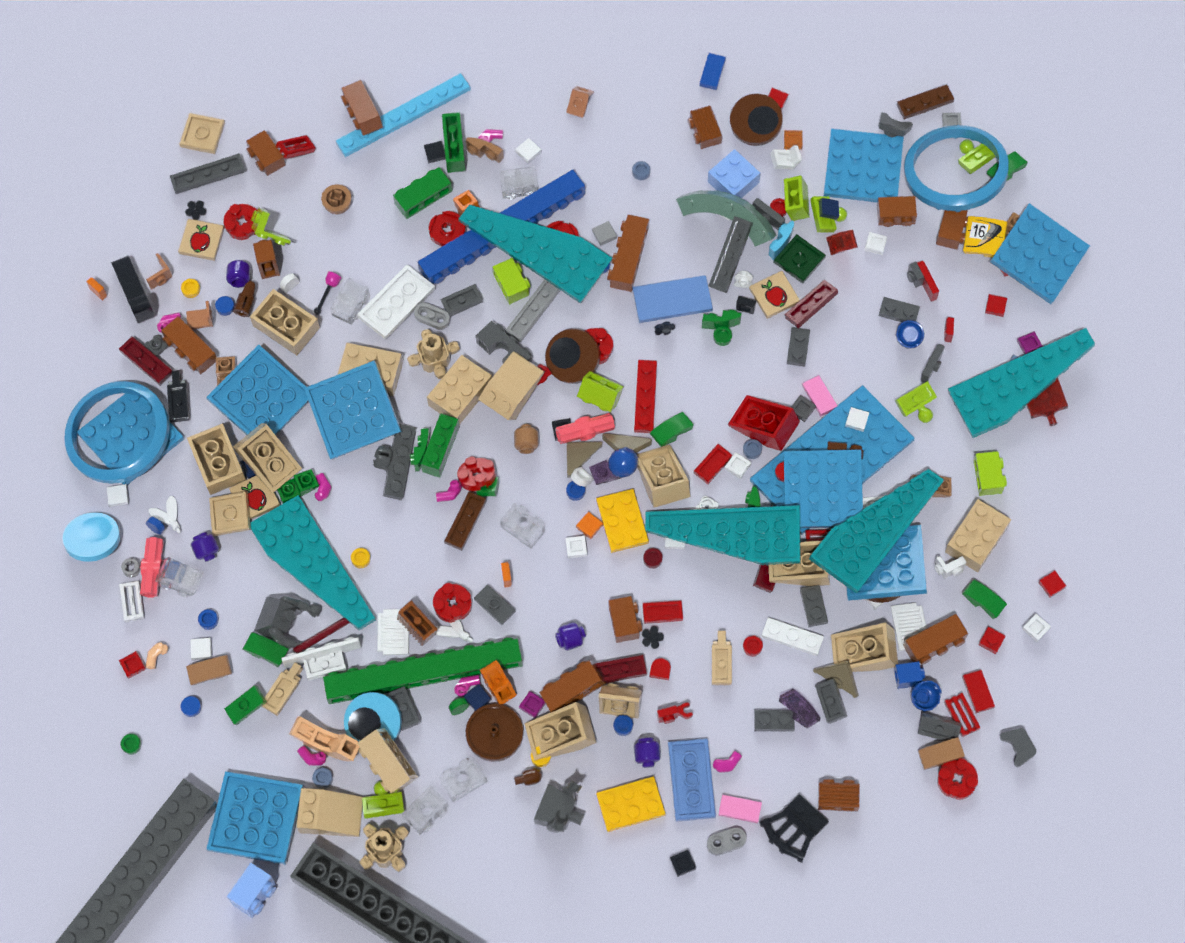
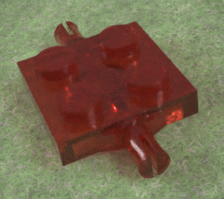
[1026,377,1068,426]

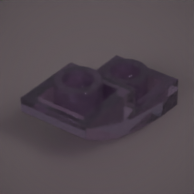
[589,460,620,485]
[779,689,820,728]

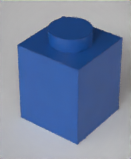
[894,662,925,689]

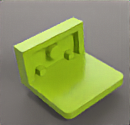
[251,208,291,246]

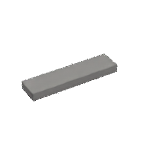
[505,279,561,343]

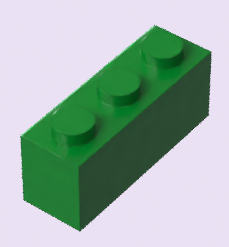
[442,112,466,173]
[393,167,452,220]
[421,413,460,478]

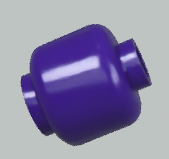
[226,260,250,288]
[190,532,219,562]
[555,622,586,651]
[634,738,661,768]

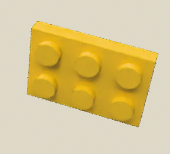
[596,489,649,553]
[596,776,665,833]

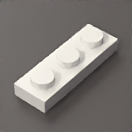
[761,618,824,656]

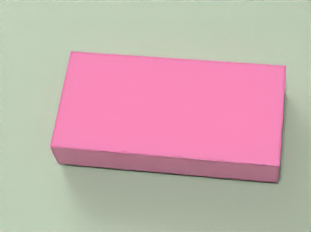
[802,375,837,417]
[718,795,762,823]

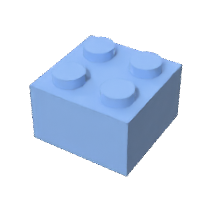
[708,149,760,198]
[227,863,276,918]

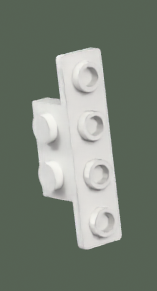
[282,637,361,681]

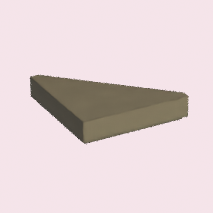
[602,433,652,453]
[567,442,602,478]
[813,661,859,698]

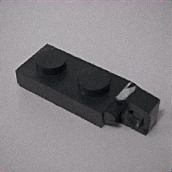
[167,370,190,423]

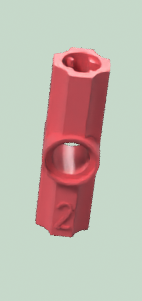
[555,413,615,444]
[140,537,164,598]

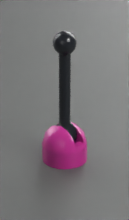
[314,271,341,315]

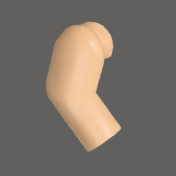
[146,642,168,669]

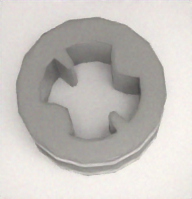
[121,558,140,578]

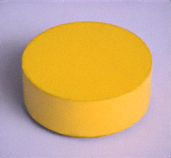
[181,279,200,298]
[351,548,371,568]
[531,746,551,767]

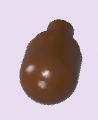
[514,768,542,786]

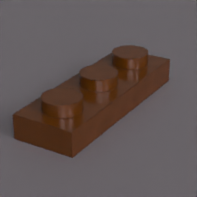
[897,84,954,120]
[444,492,487,551]

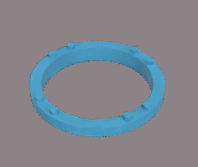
[904,125,1009,212]
[64,381,170,484]

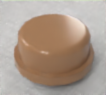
[321,184,352,215]

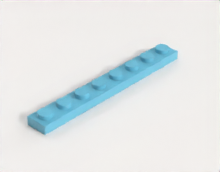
[336,73,470,158]

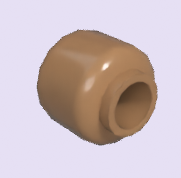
[514,424,539,454]

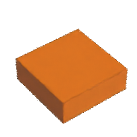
[86,277,107,301]
[576,512,603,539]
[501,562,512,588]

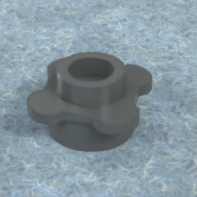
[145,335,167,356]

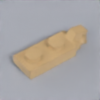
[712,631,732,685]
[261,663,303,716]

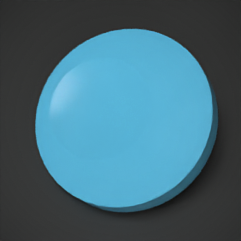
[63,513,120,562]

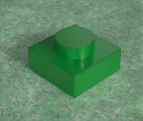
[476,477,499,496]

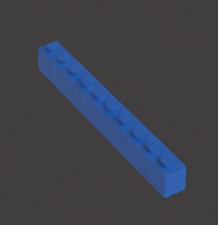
[417,169,585,284]

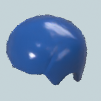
[896,320,925,349]
[608,447,639,478]
[911,680,942,711]

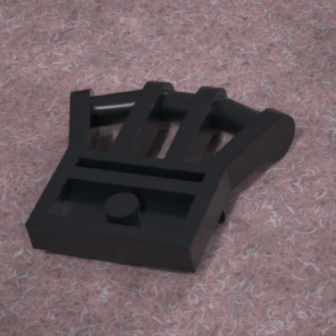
[759,794,829,863]

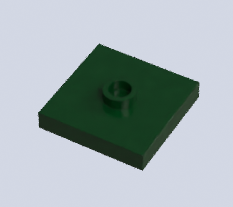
[774,234,826,284]

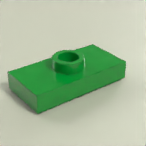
[224,686,267,725]

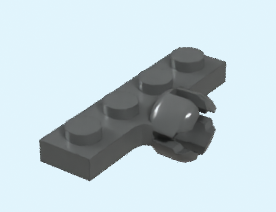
[373,424,416,500]

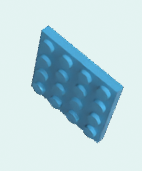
[823,128,904,202]
[990,203,1090,304]
[206,344,309,435]
[304,361,402,459]
[77,393,184,486]
[784,450,863,528]
[847,525,927,601]
[206,771,304,865]

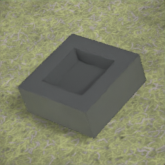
[907,262,924,288]
[791,395,816,422]

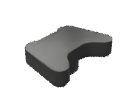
[878,112,913,137]
[1000,728,1037,767]

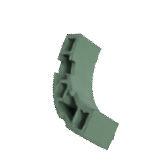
[676,190,776,247]

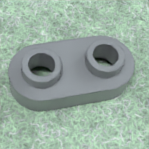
[414,303,450,330]
[707,828,746,855]

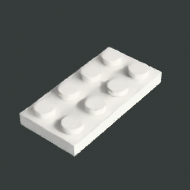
[357,265,435,340]

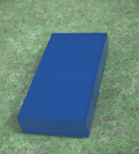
[699,53,726,90]

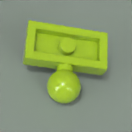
[958,140,996,175]
[810,196,847,233]
[895,381,937,423]
[362,781,404,819]

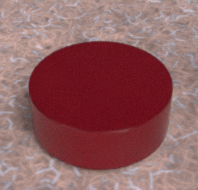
[643,548,663,569]

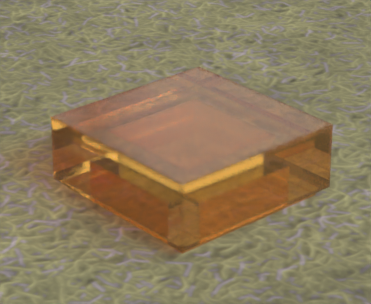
[784,130,803,150]

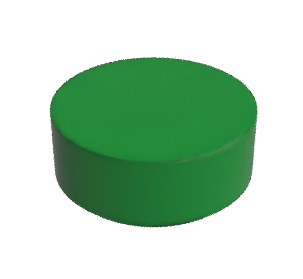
[713,326,732,346]
[448,698,469,715]
[120,734,141,755]

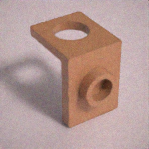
[566,86,594,118]
[146,253,172,290]
[186,301,213,329]

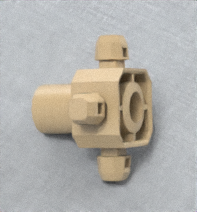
[407,329,460,379]
[359,824,409,872]

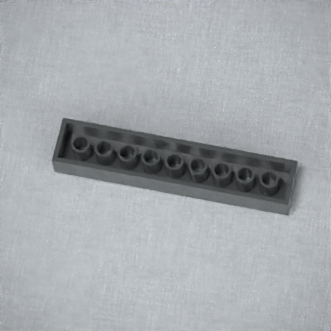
[56,778,217,943]
[290,843,470,943]

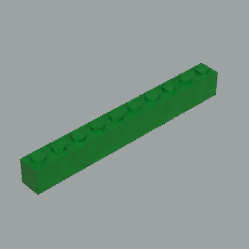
[323,637,523,705]

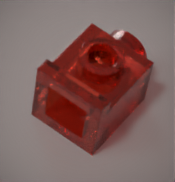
[826,230,858,255]

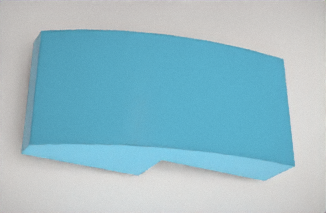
[769,221,794,260]

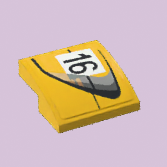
[963,216,1008,257]

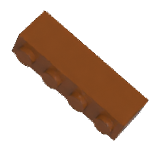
[607,214,649,292]

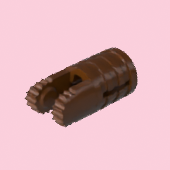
[233,281,256,317]

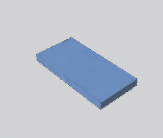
[632,275,713,323]
[668,738,716,821]

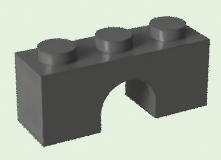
[475,321,532,364]

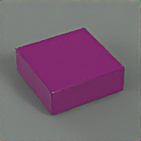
[1017,331,1043,355]
[519,691,546,719]

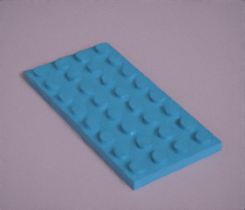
[750,385,915,535]

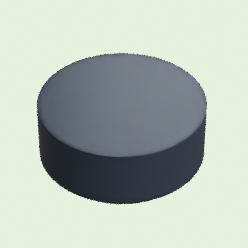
[632,161,650,180]
[743,439,762,459]
[312,768,333,789]

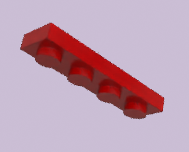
[634,360,657,433]

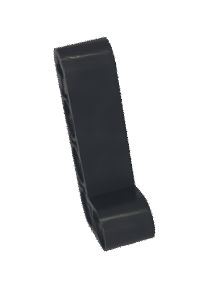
[111,256,155,323]

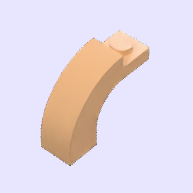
[289,716,360,762]

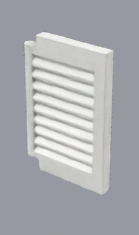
[891,602,927,651]
[377,609,409,655]

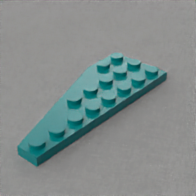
[458,205,612,304]
[948,328,1095,438]
[809,469,944,594]
[250,495,376,630]
[645,505,801,565]

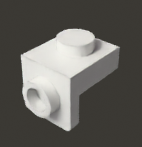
[770,145,801,170]
[934,556,967,579]

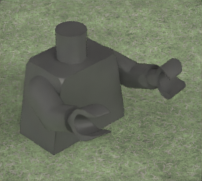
[254,596,321,651]
[534,780,585,833]

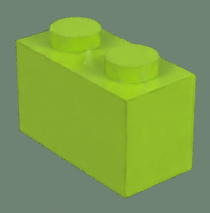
[784,175,810,221]
[492,258,531,305]
[577,371,623,412]
[973,451,1007,496]

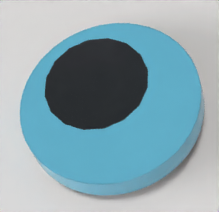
[344,692,402,742]

